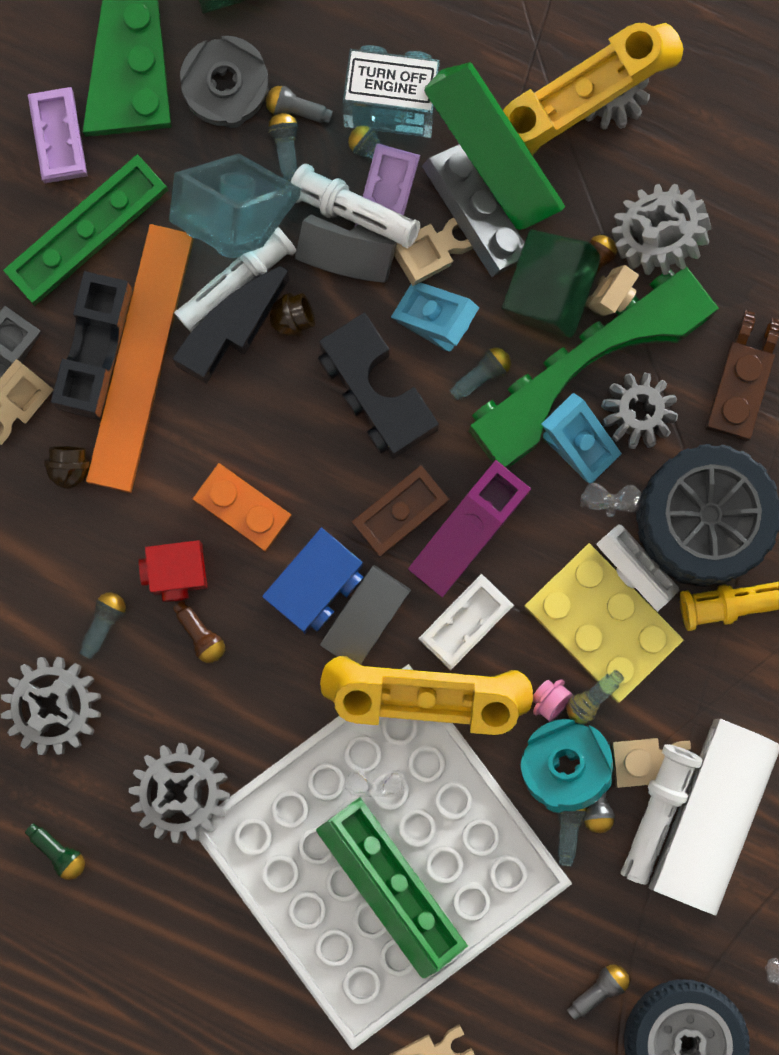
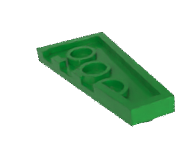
[82,0,172,137]

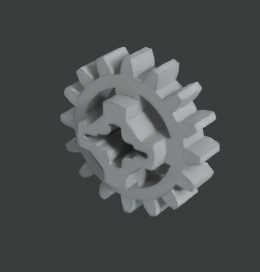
[612,184,711,275]
[1,657,101,755]
[129,743,230,844]

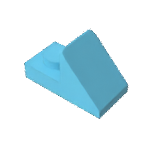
[391,282,480,352]
[541,393,622,485]

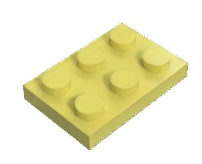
[524,543,684,703]

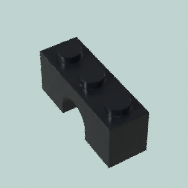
[51,271,133,420]
[317,312,439,459]

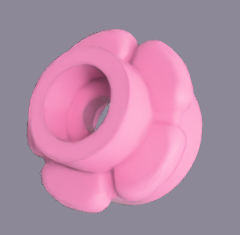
[533,679,573,722]

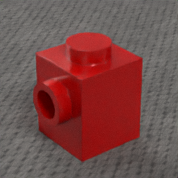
[139,540,208,602]

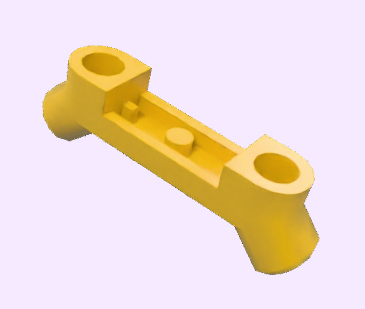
[503,23,683,156]
[320,656,533,735]

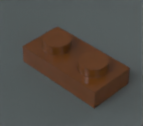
[351,465,450,558]

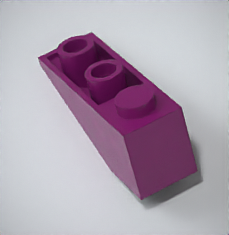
[408,460,531,598]

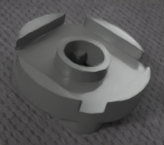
[180,36,269,128]

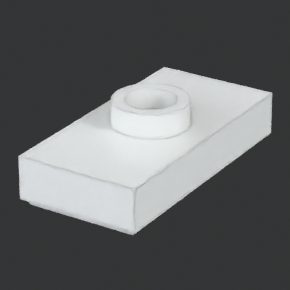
[596,524,679,612]
[418,574,514,671]

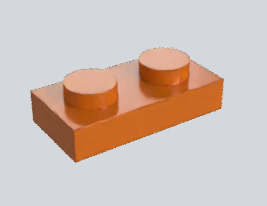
[193,463,292,552]

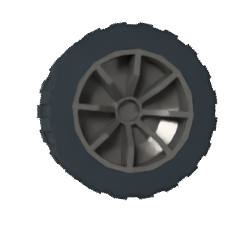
[636,444,779,587]

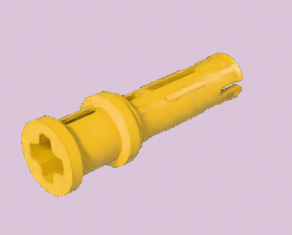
[680,582,779,631]

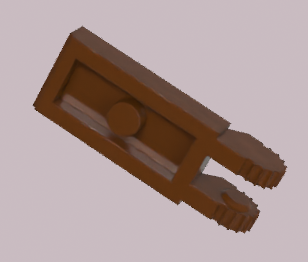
[706,310,779,441]

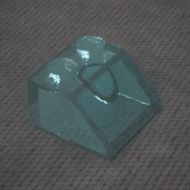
[169,154,301,258]

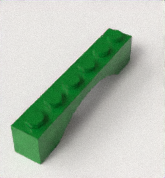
[469,266,719,469]

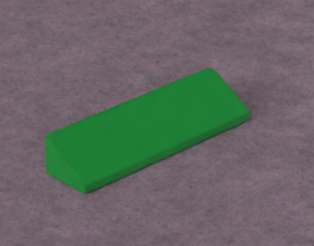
[424,62,565,230]
[316,797,468,978]

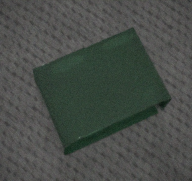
[501,229,600,338]

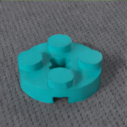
[521,719,613,813]

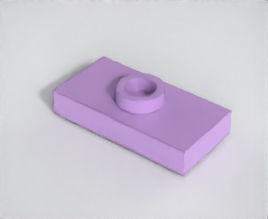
[28,87,88,184]
[355,143,421,227]

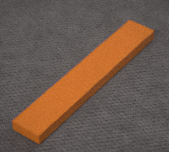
[86,224,194,493]

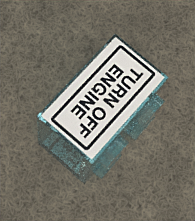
[343,45,440,138]

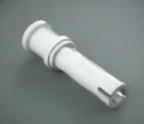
[288,164,420,248]
[174,221,296,332]
[620,744,703,885]

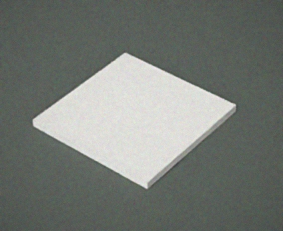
[198,664,572,1050]

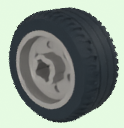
[624,979,750,1055]

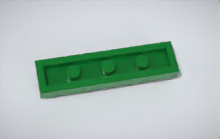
[3,154,168,306]

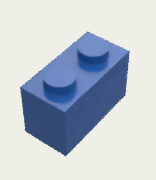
[262,527,364,634]

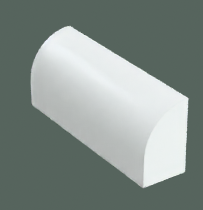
[648,719,779,916]

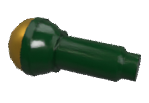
[25,823,85,880]

